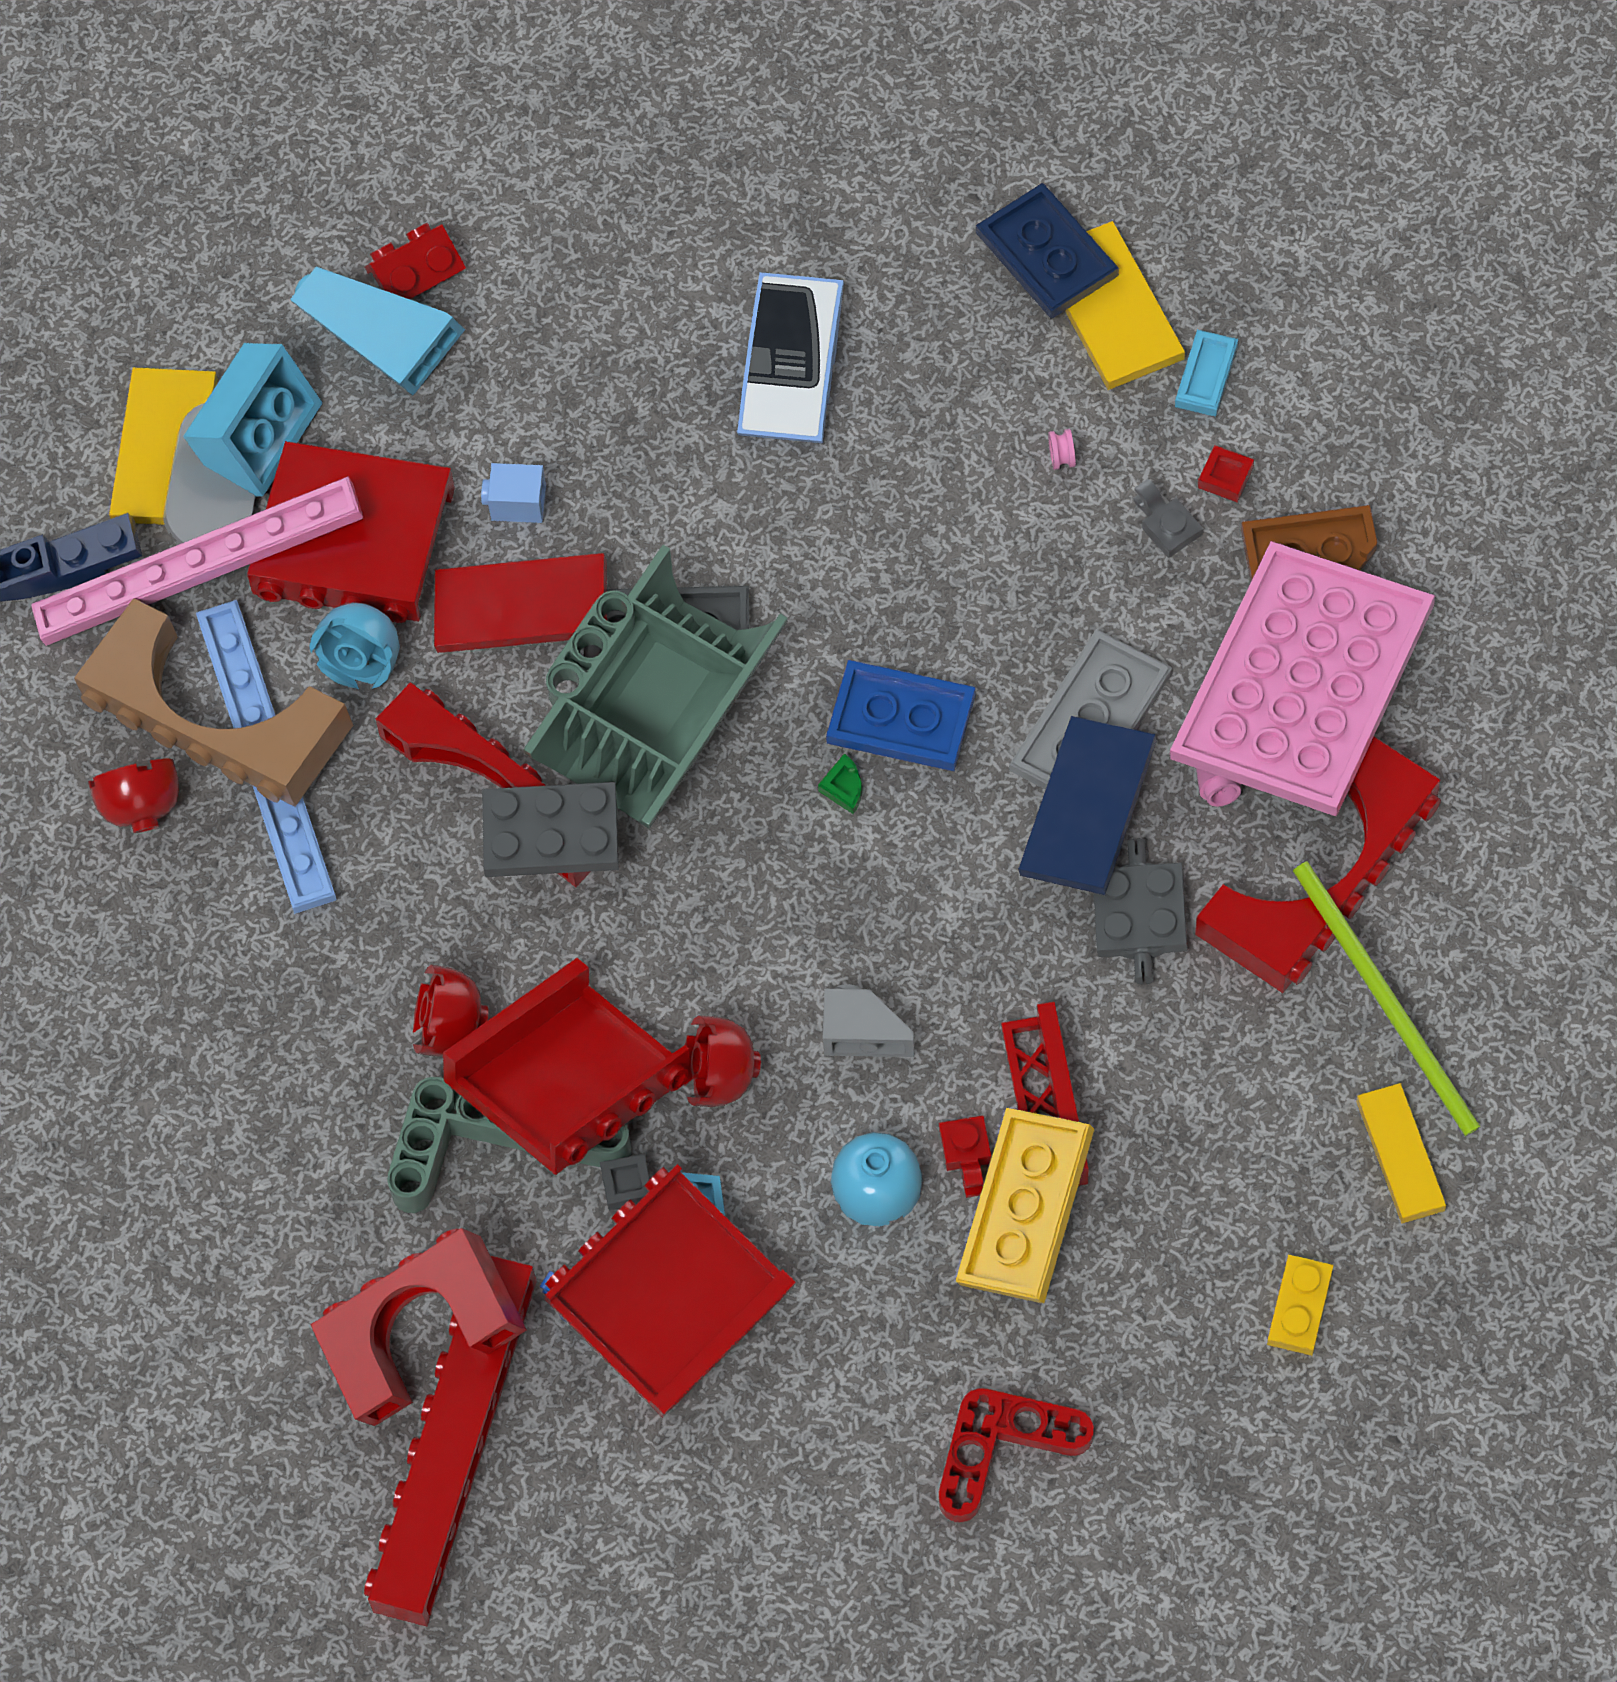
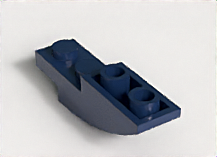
[0,513,142,602]

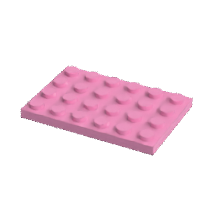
[1170,541,1435,817]

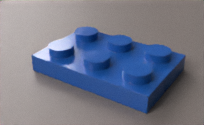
[826,660,976,772]

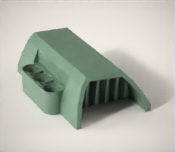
[523,545,788,829]

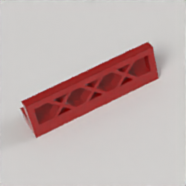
[1001,1001,1089,1186]

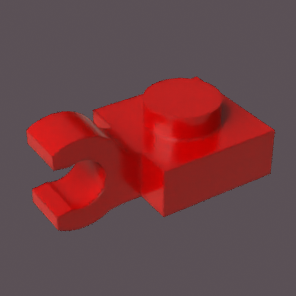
[938,1115,991,1198]

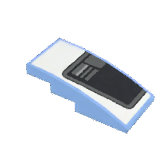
[737,272,844,443]

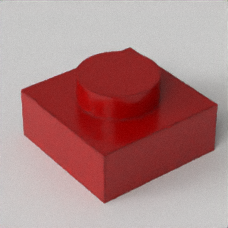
[1198,445,1254,503]

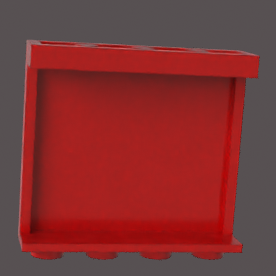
[247,441,455,623]
[443,958,689,1175]
[545,1164,796,1418]

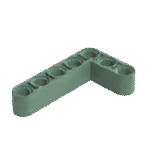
[387,1077,632,1213]

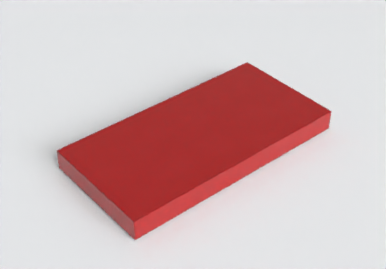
[434,553,607,653]

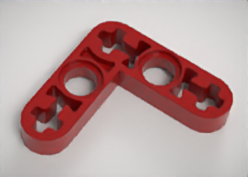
[939,1388,1094,1522]

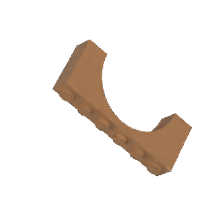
[74,598,353,807]

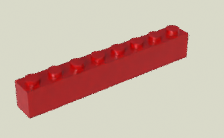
[364,1256,537,1627]

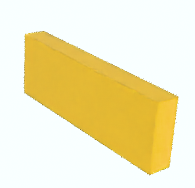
[1356,1083,1446,1224]

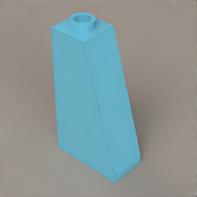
[290,267,465,395]

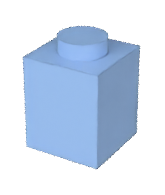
[481,463,546,523]

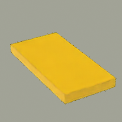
[1065,221,1185,390]
[109,367,218,525]
[955,1108,1094,1304]

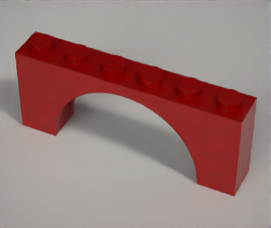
[1195,737,1441,993]

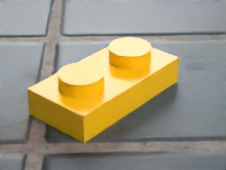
[1267,1254,1333,1356]

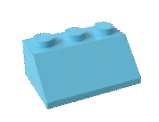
[183,343,322,497]

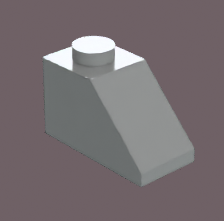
[823,984,914,1057]

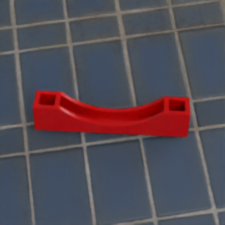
[375,682,590,887]

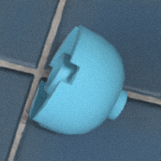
[309,603,400,689]
[831,1132,922,1227]

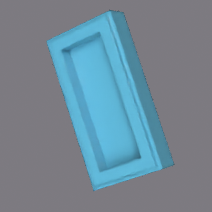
[1175,329,1238,417]

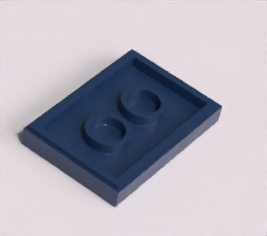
[976,183,1119,319]

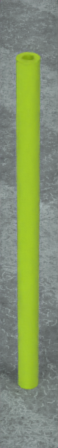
[1293,861,1480,1137]

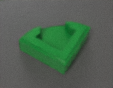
[818,754,862,814]

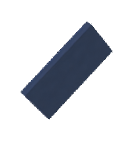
[1018,716,1157,895]

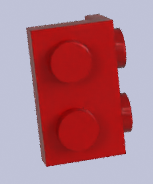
[364,222,466,299]

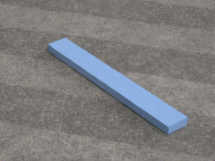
[196,600,337,914]

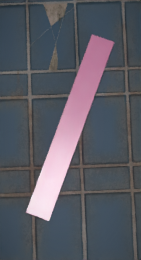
[31,477,363,646]

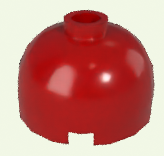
[88,758,179,833]
[413,964,488,1056]
[684,1015,761,1107]

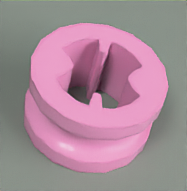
[1048,429,1076,470]

